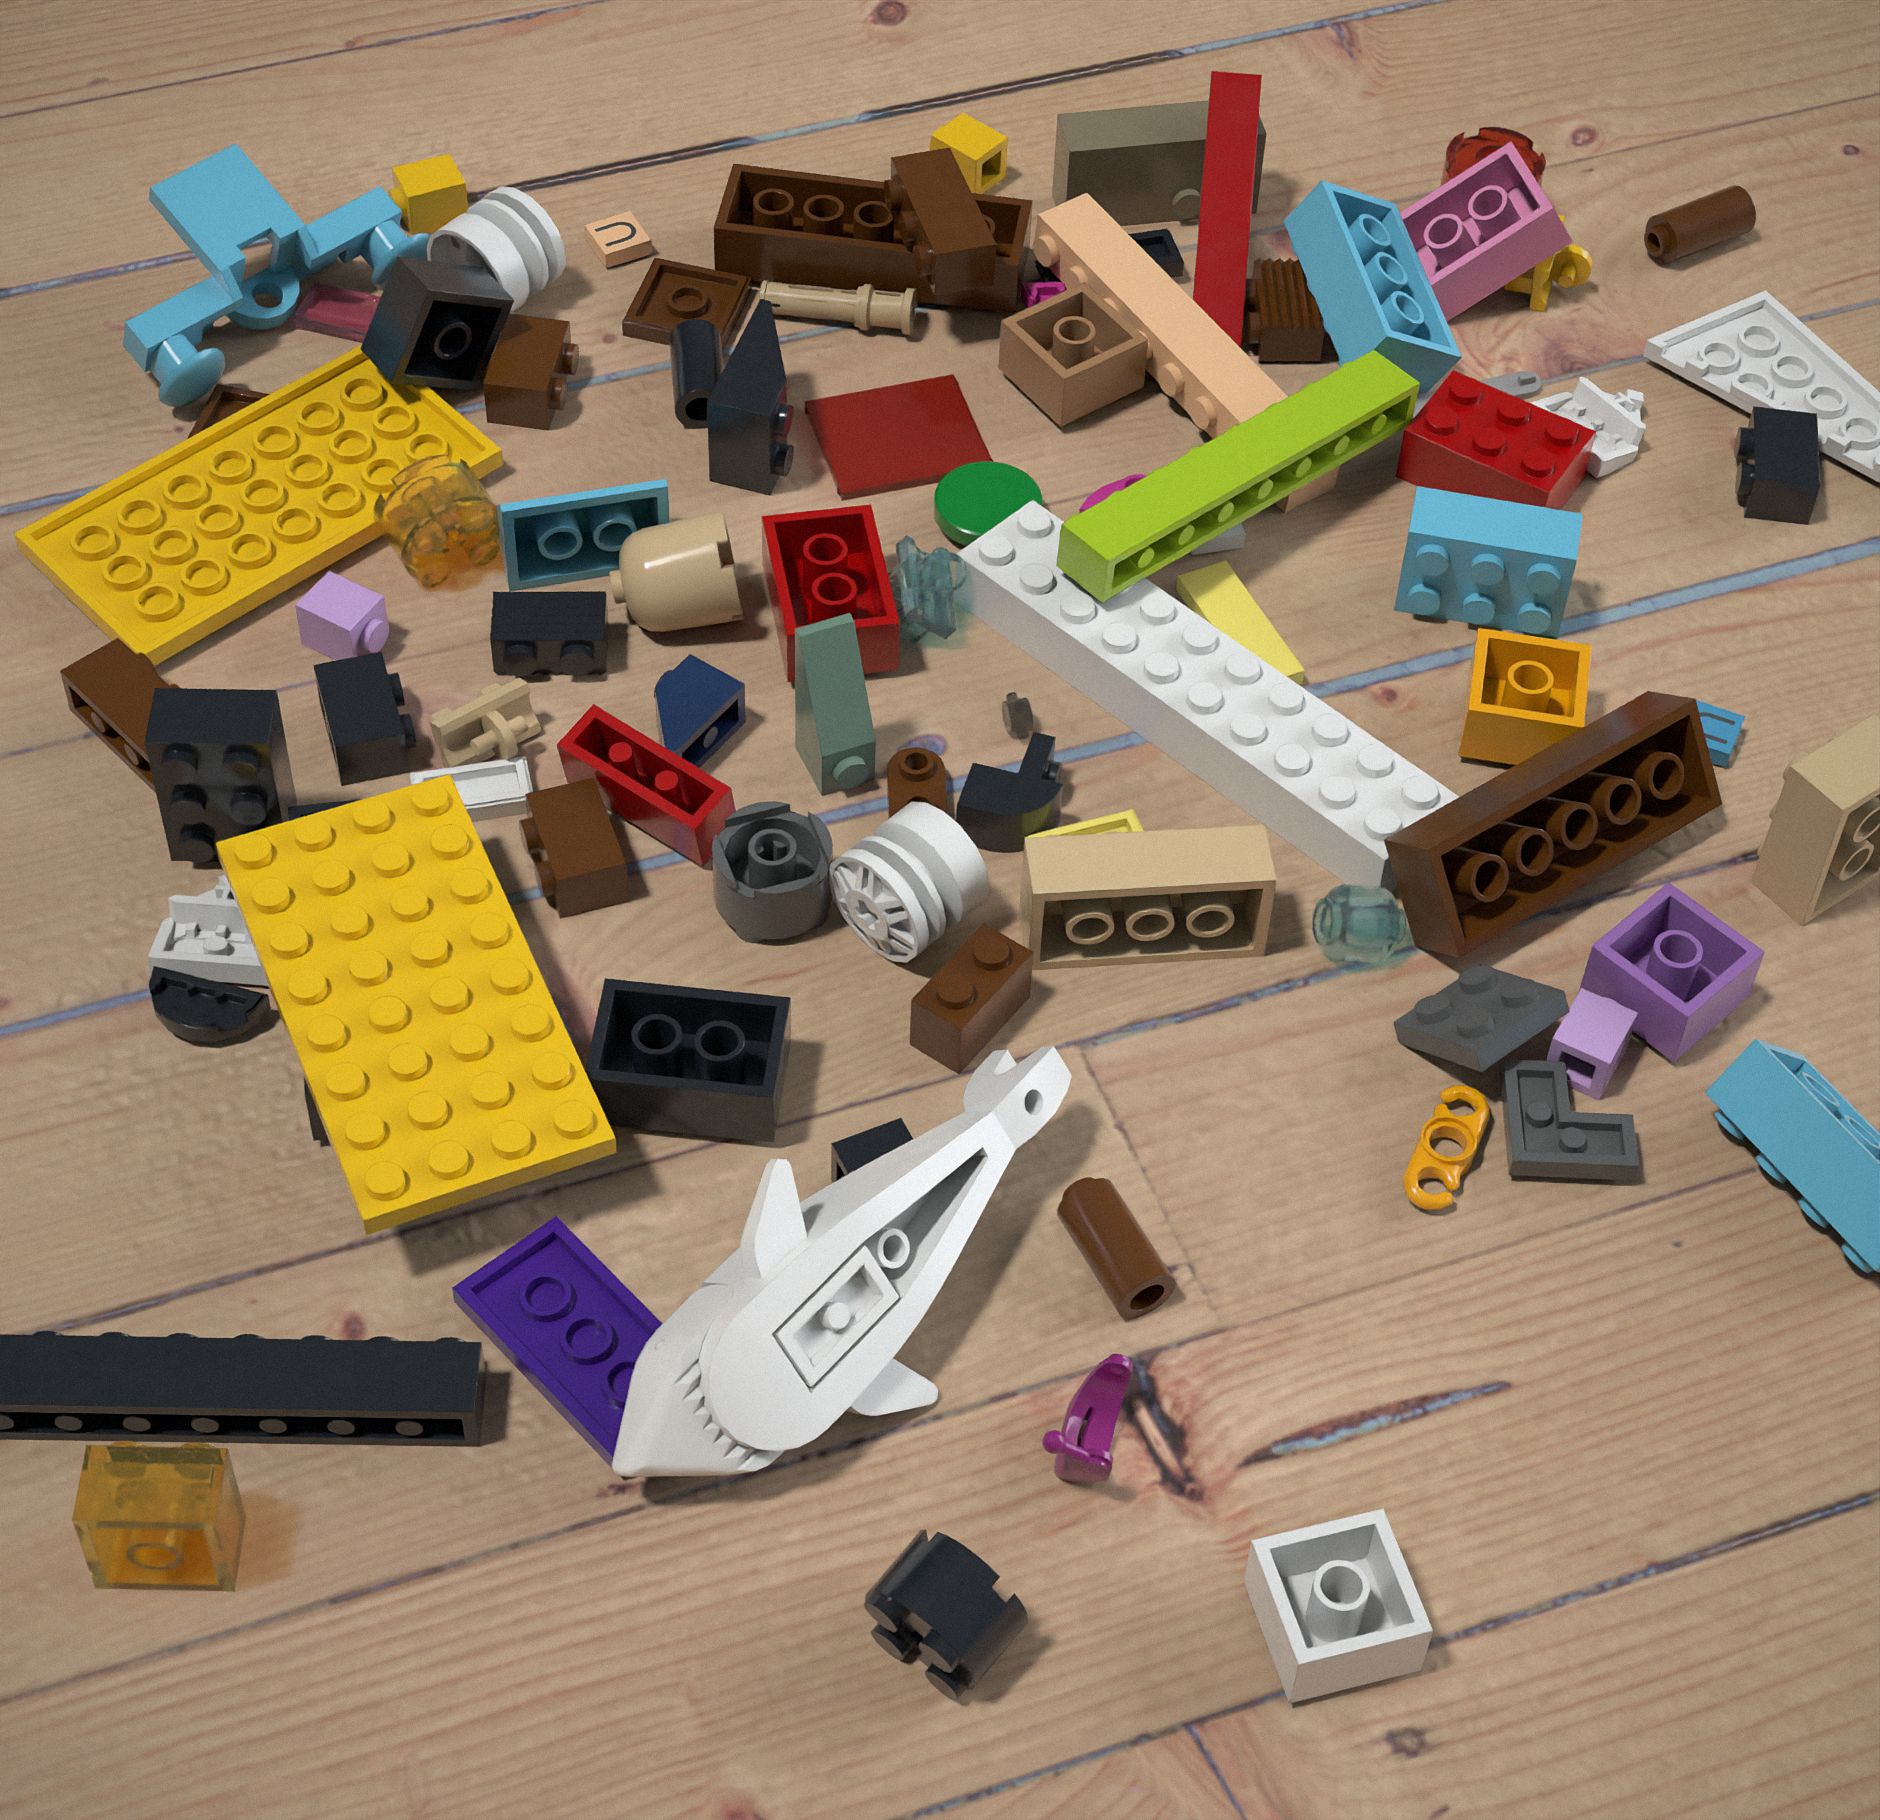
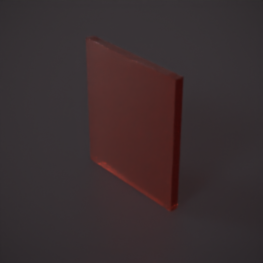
[804,374,994,501]

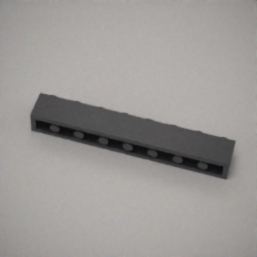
[0,1331,486,1447]

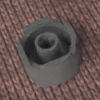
[712,801,833,943]

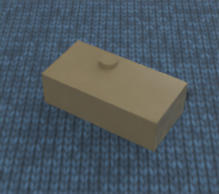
[1052,100,1267,226]

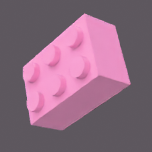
[1400,141,1573,321]

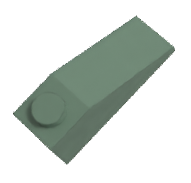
[795,613,876,796]

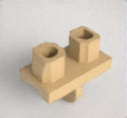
[429,678,541,768]

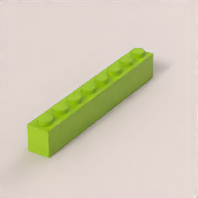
[1056,350,1420,603]

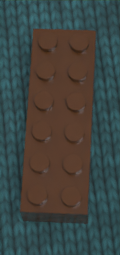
[714,164,1033,313]
[1384,691,1722,958]

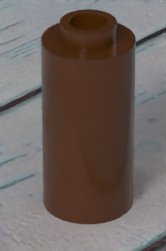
[1644,185,1756,264]
[1057,1177,1176,1319]

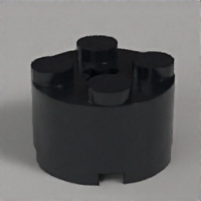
[864,1529,1028,1700]

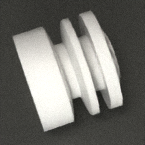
[427,186,566,314]
[829,802,990,963]

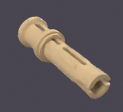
[759,280,917,335]

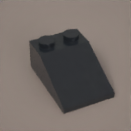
[707,299,794,496]

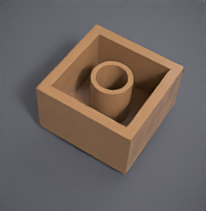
[998,282,1148,427]

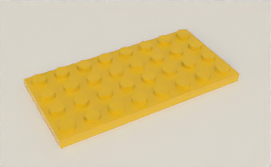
[14,344,503,666]
[216,774,617,1235]

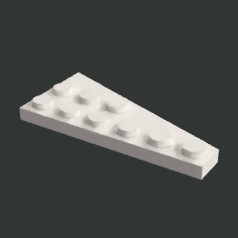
[1643,290,1880,483]

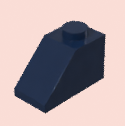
[654,654,746,768]

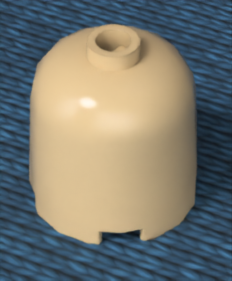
[609,511,744,632]

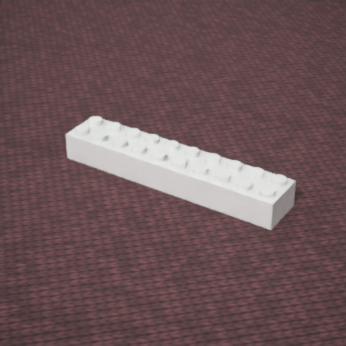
[954,500,1459,905]

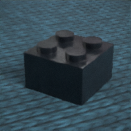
[361,257,515,391]

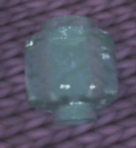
[1312,884,1407,964]

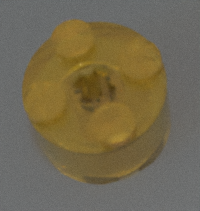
[373,455,500,588]

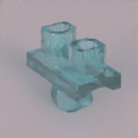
[888,535,967,643]

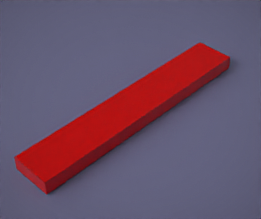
[1193,71,1262,348]

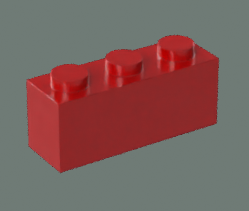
[557,704,736,867]

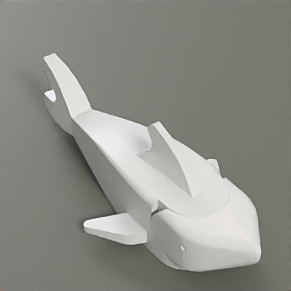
[612,1046,1072,1477]

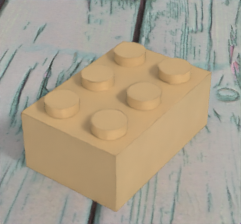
[1751,714,1880,926]

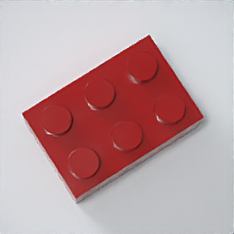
[1396,370,1596,510]
[762,504,900,682]

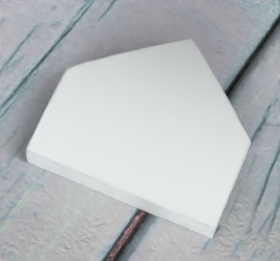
[1531,377,1646,478]
[147,874,269,986]

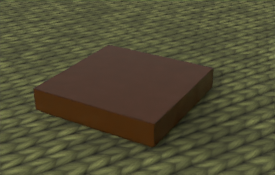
[622,258,752,353]

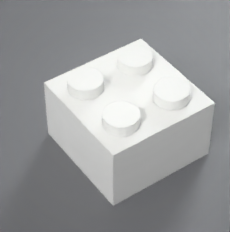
[1243,1509,1433,1703]

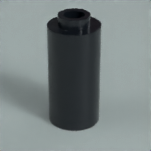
[669,319,724,429]

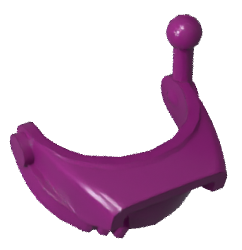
[1042,1354,1133,1483]

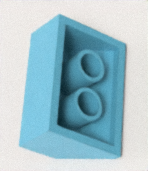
[494,479,670,592]

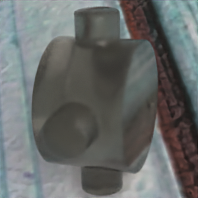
[1002,692,1033,740]

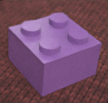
[1579,882,1765,1062]

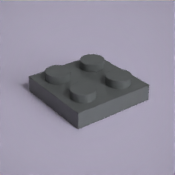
[1393,964,1570,1072]

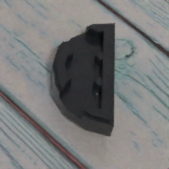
[148,966,271,1042]

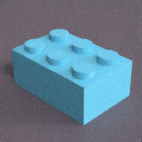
[1394,486,1583,638]

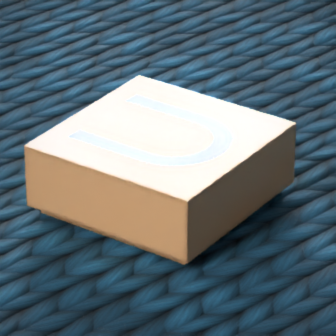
[584,211,652,268]

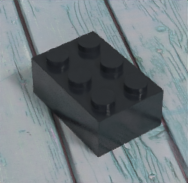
[144,688,298,863]
[585,978,791,1142]

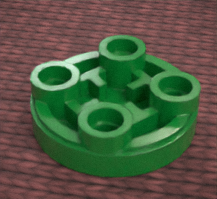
[934,461,1042,547]

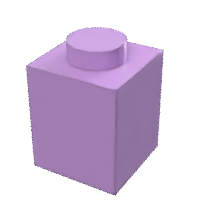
[295,571,389,660]
[1546,988,1638,1101]

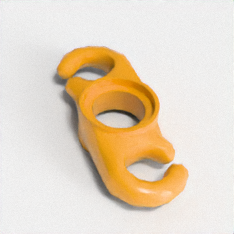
[1402,1085,1490,1210]

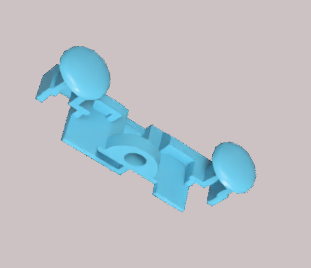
[123,143,430,407]

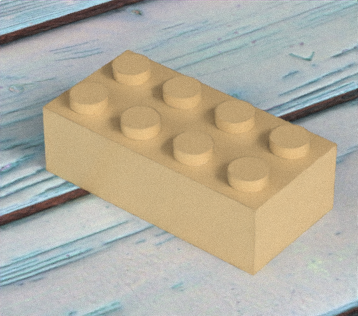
[1019,824,1277,970]

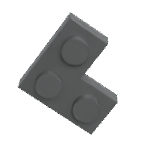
[1500,1059,1639,1180]

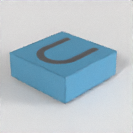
[1696,700,1745,768]

